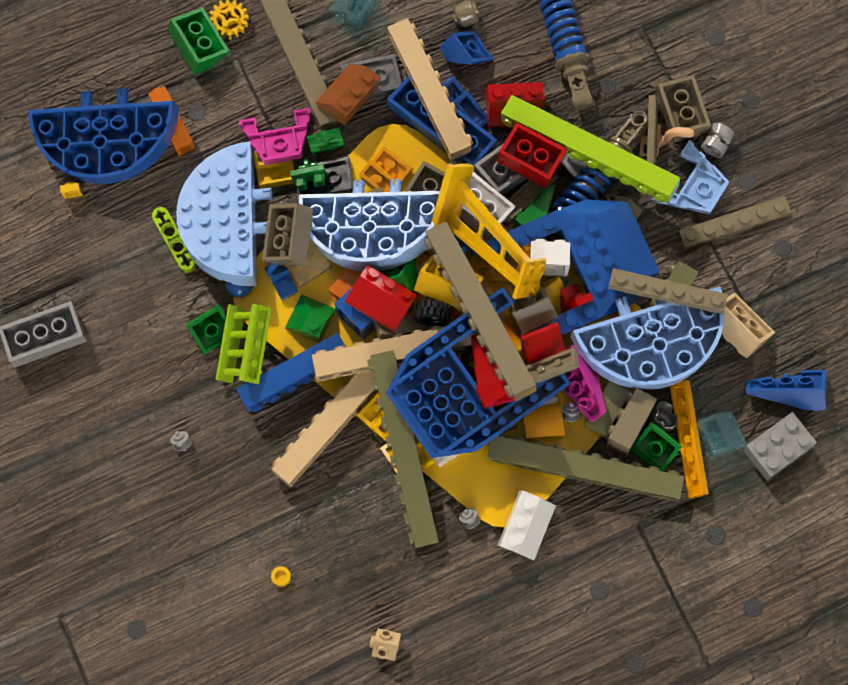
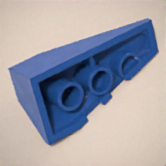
[746,370,827,411]

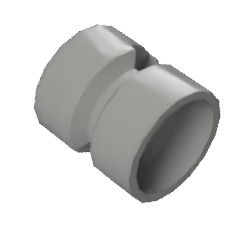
[701,123,734,158]

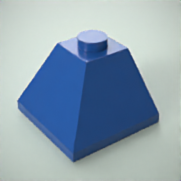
[439,31,494,65]

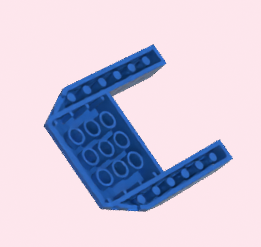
[485,200,660,336]
[386,287,571,458]

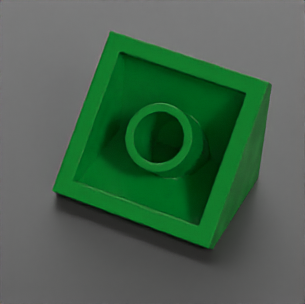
[186,304,226,355]
[631,422,683,472]

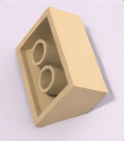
[722,293,775,358]

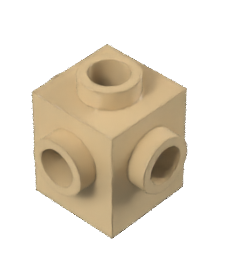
[369,629,401,661]

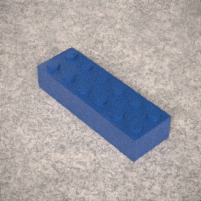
[387,76,497,166]

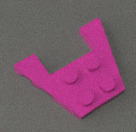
[239,108,311,165]

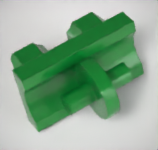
[307,128,344,155]
[290,159,328,191]

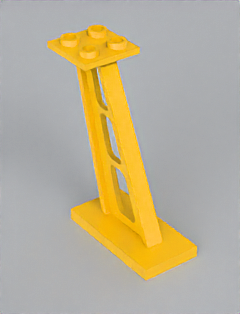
[431,164,547,299]

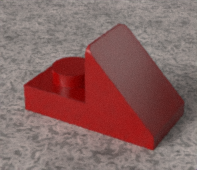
[560,284,594,314]

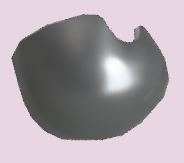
[649,401,678,432]

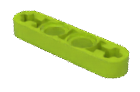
[152,207,196,273]

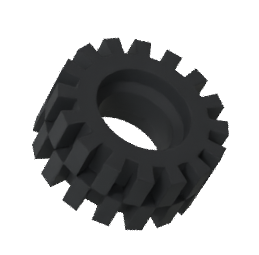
[415,300,451,327]

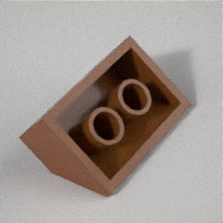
[315,64,381,125]

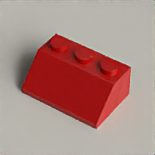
[484,82,545,128]
[344,265,417,332]

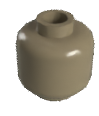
[452,1,481,28]

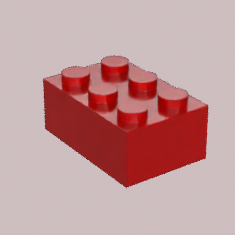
[496,122,567,188]

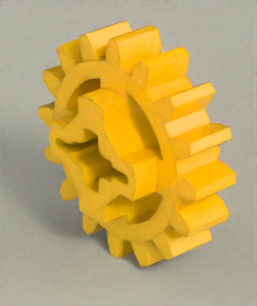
[210,0,249,39]

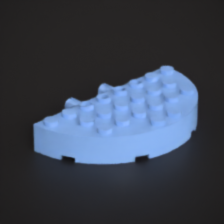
[176,142,272,286]
[299,179,440,271]
[571,286,724,390]

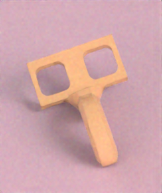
[640,124,694,157]

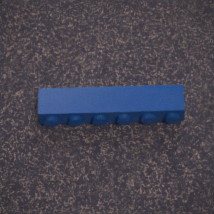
[236,333,345,413]

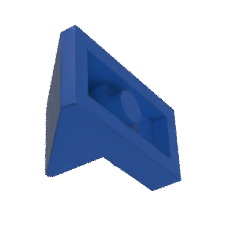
[264,264,298,301]

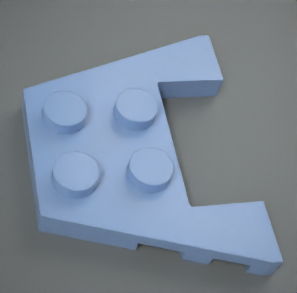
[652,140,729,215]

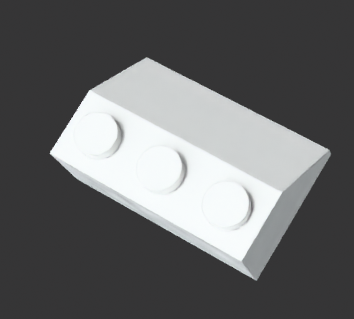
[460,172,516,240]
[498,490,556,560]

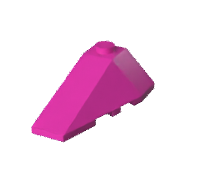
[564,345,606,422]

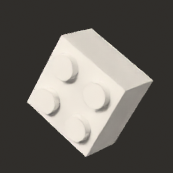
[529,239,570,277]

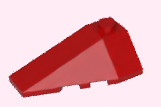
[471,334,514,409]

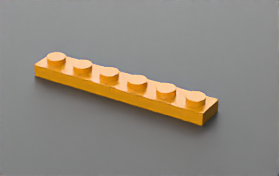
[670,380,709,498]

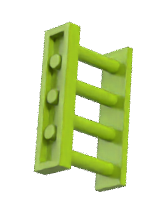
[216,304,272,384]

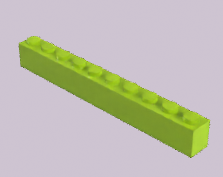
[501,95,680,204]

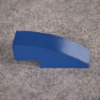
[441,76,488,127]

